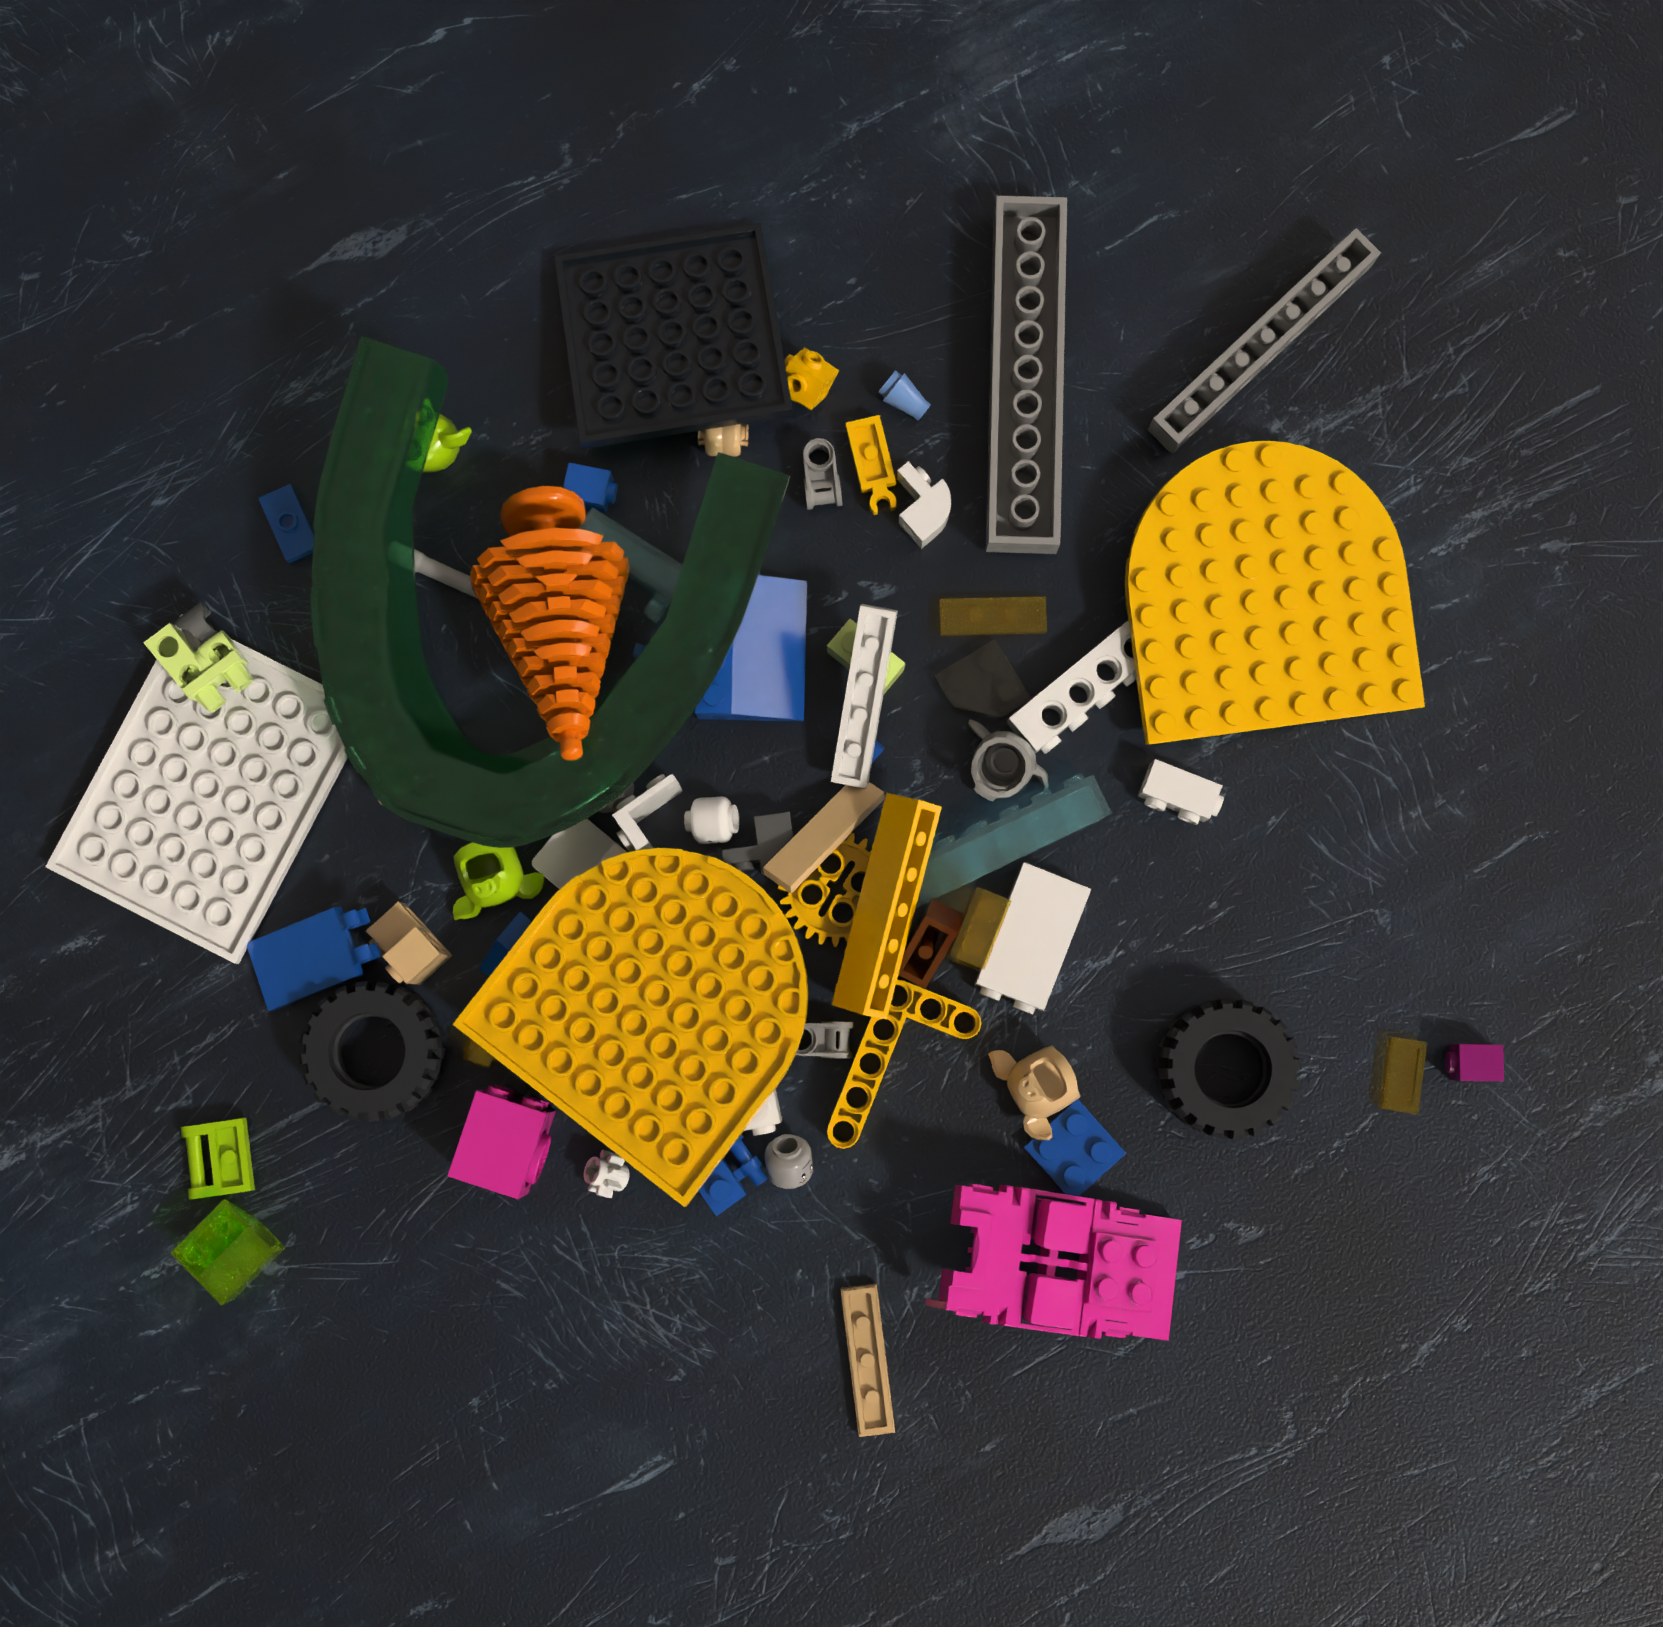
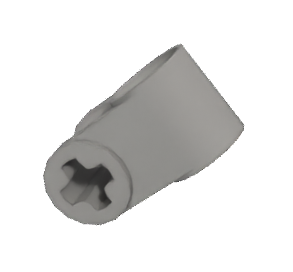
[803,438,842,510]
[796,1022,854,1058]

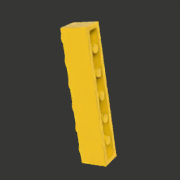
[832,793,942,1019]

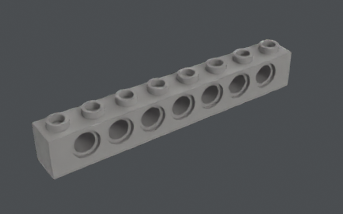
[1148,228,1381,454]

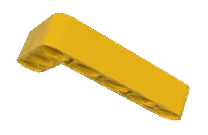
[827,979,981,1149]

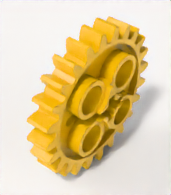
[778,832,872,947]

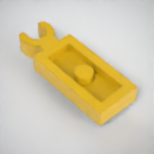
[845,415,896,515]

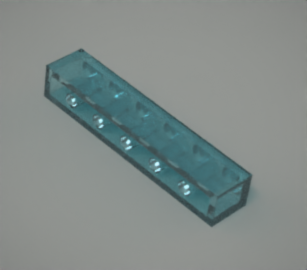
[916,773,1112,909]

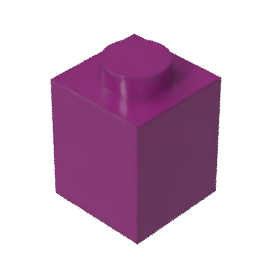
[1444,1044,1504,1081]

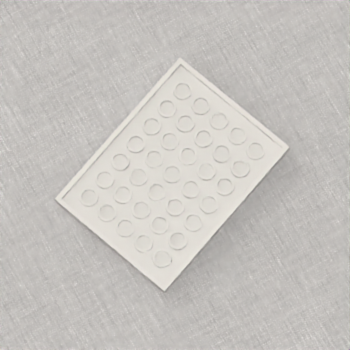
[46,614,373,964]

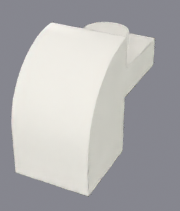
[897,461,951,549]

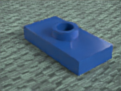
[258,484,321,563]

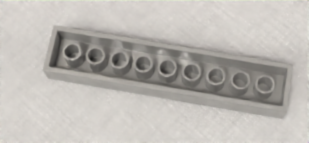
[986,196,1067,554]

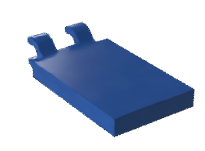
[247,907,382,1011]

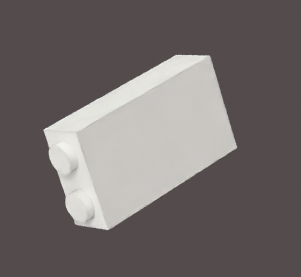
[974,862,1091,1015]

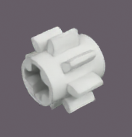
[584,1150,629,1198]

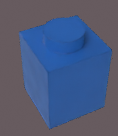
[563,462,618,513]

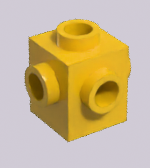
[784,347,839,410]

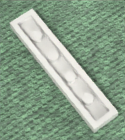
[831,604,898,789]

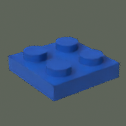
[1023,1099,1126,1202]

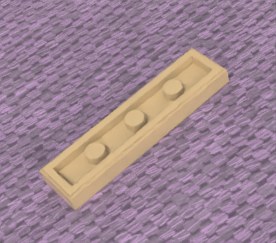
[763,782,885,894]
[841,1283,895,1437]

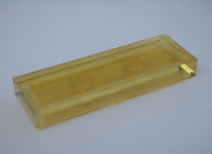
[939,596,1047,636]

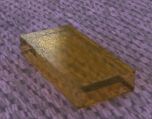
[1379,1037,1427,1114]

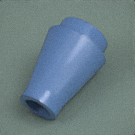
[878,370,931,421]

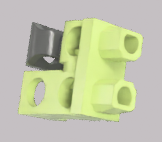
[143,602,253,712]

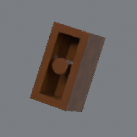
[898,897,964,989]

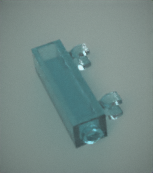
[578,507,699,623]

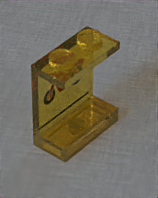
[946,887,1011,972]

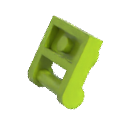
[181,1118,255,1200]

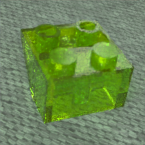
[171,1199,285,1306]

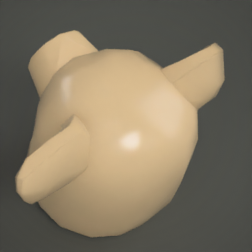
[988,1045,1080,1140]

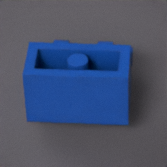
[699,1134,768,1216]

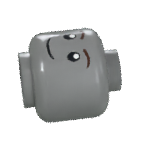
[765,1134,813,1189]

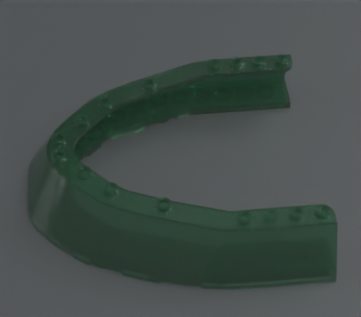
[310,336,790,848]

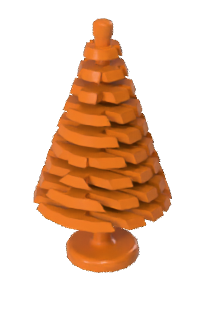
[470,486,630,761]

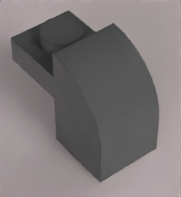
[722,812,793,876]

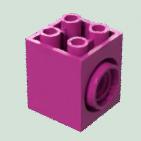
[448,1084,556,1199]

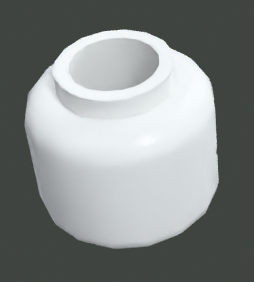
[684,796,739,844]

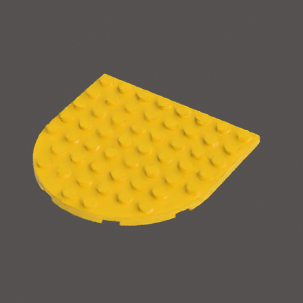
[1125,441,1425,745]
[453,848,808,1207]

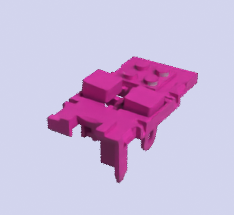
[925,1184,1182,1341]

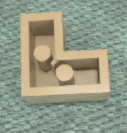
[366,901,453,985]

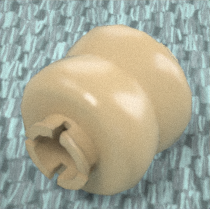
[698,424,749,457]

